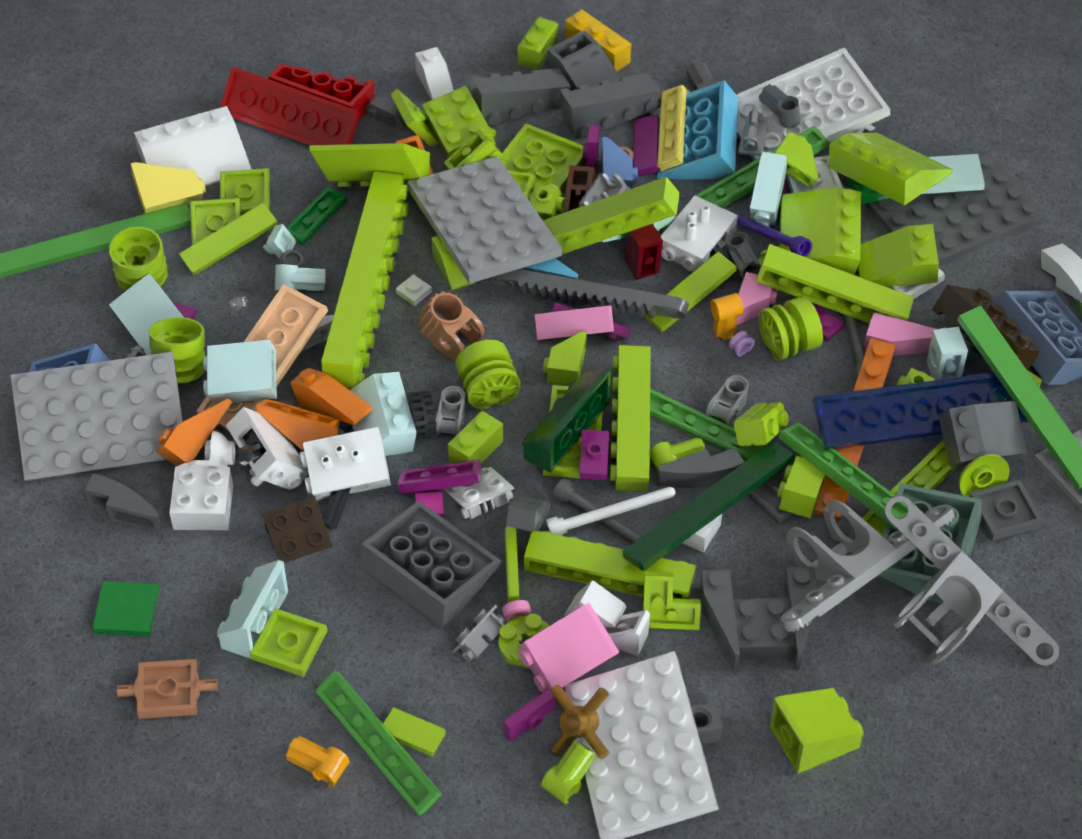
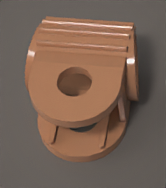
[417,291,484,361]

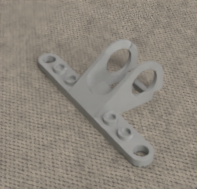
[885,495,1059,665]
[781,500,955,632]

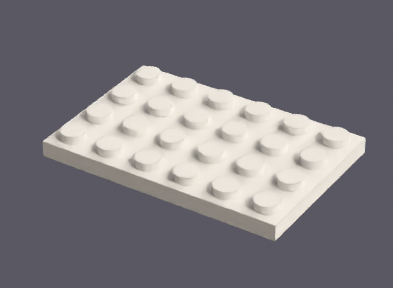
[736,48,890,161]
[564,651,719,839]

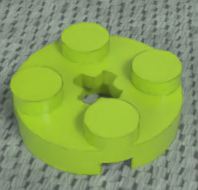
[498,614,550,669]

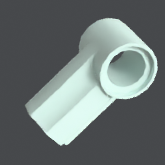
[274,264,325,291]

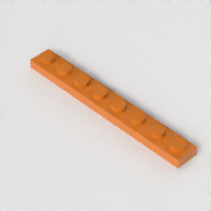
[814,338,896,521]

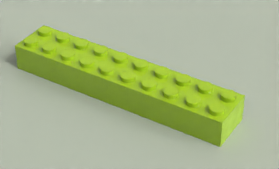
[321,171,409,390]

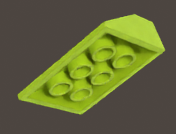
[829,133,953,205]
[309,143,430,188]
[779,187,861,275]

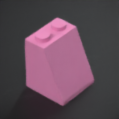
[518,603,619,692]

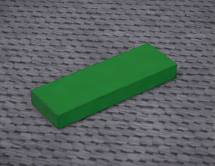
[286,186,348,246]

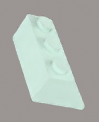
[350,372,416,456]
[217,560,288,659]

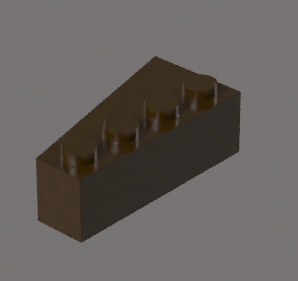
[932,284,1040,371]

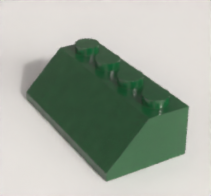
[522,367,611,473]

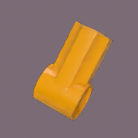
[710,293,744,340]
[286,736,350,787]

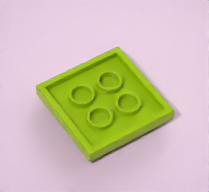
[500,123,586,192]

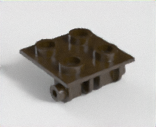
[262,496,333,563]

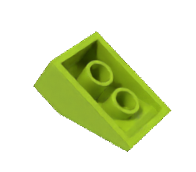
[858,224,939,287]

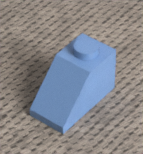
[601,137,638,189]

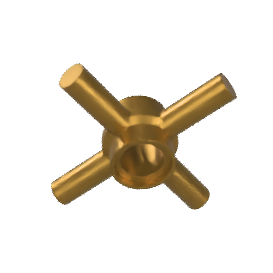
[550,684,610,760]

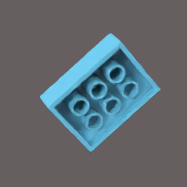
[657,80,738,180]

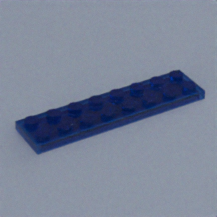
[813,372,1028,450]

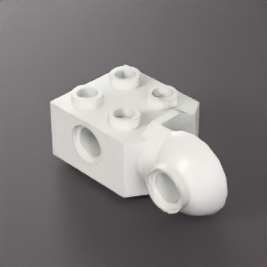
[170,431,235,530]

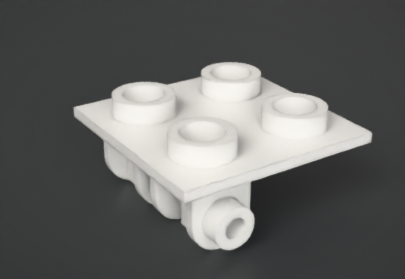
[445,467,514,520]

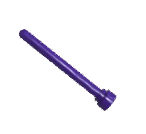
[725,209,812,257]

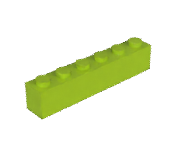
[543,177,679,254]
[756,244,914,324]
[610,345,651,492]
[524,530,696,599]

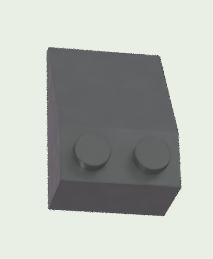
[939,401,1027,467]

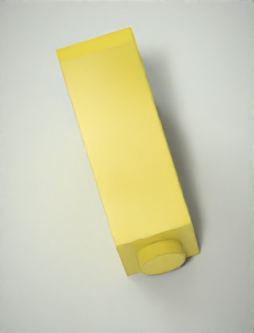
[131,162,206,214]

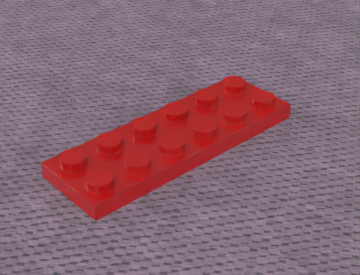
[220,67,361,146]

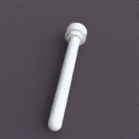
[546,487,675,536]

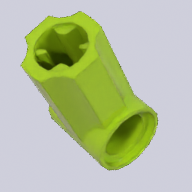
[650,437,705,470]
[541,740,597,804]

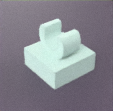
[263,224,296,259]

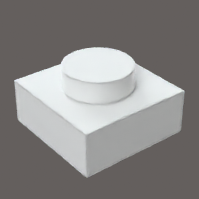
[396,274,432,306]

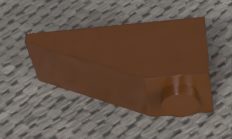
[563,165,597,213]

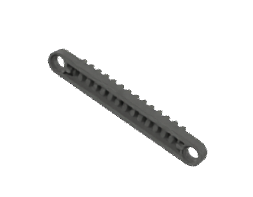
[490,269,689,319]

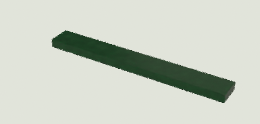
[623,441,794,571]

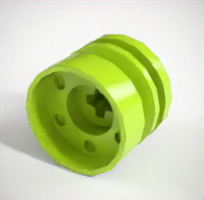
[109,227,168,291]
[758,296,823,361]
[149,317,205,383]
[455,340,521,410]

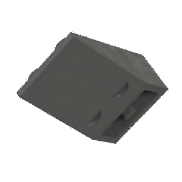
[547,30,621,91]

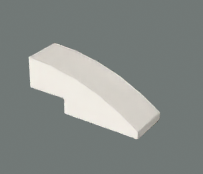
[1041,244,1082,303]

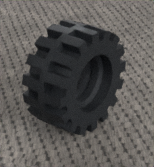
[406,391,437,440]

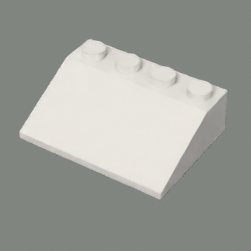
[134,106,251,186]

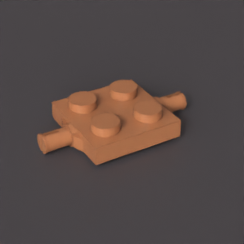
[117,659,218,719]

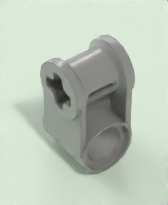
[706,375,749,426]
[435,386,465,436]

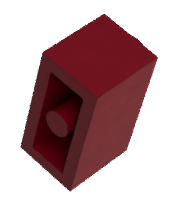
[624,223,663,280]

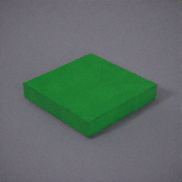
[92,581,159,636]

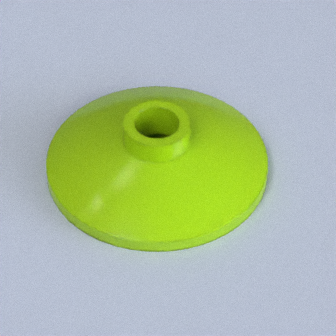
[958,454,1010,497]

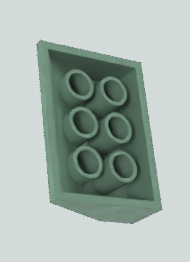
[879,483,982,603]

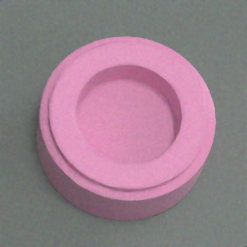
[502,600,532,622]

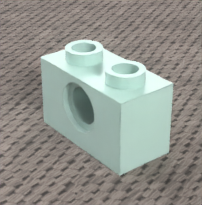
[927,327,968,386]

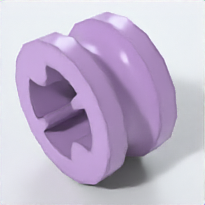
[729,331,755,357]

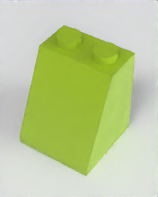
[770,688,863,774]

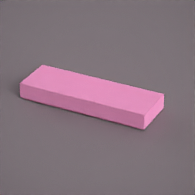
[535,306,614,340]

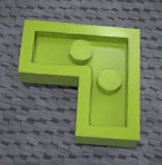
[643,571,701,630]

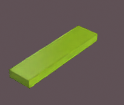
[179,202,278,276]
[644,251,736,332]

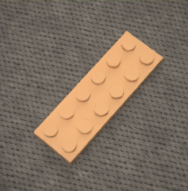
[196,284,328,432]

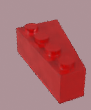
[268,64,375,122]

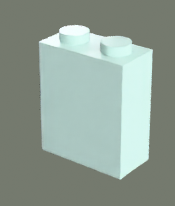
[750,151,787,227]
[203,340,277,405]

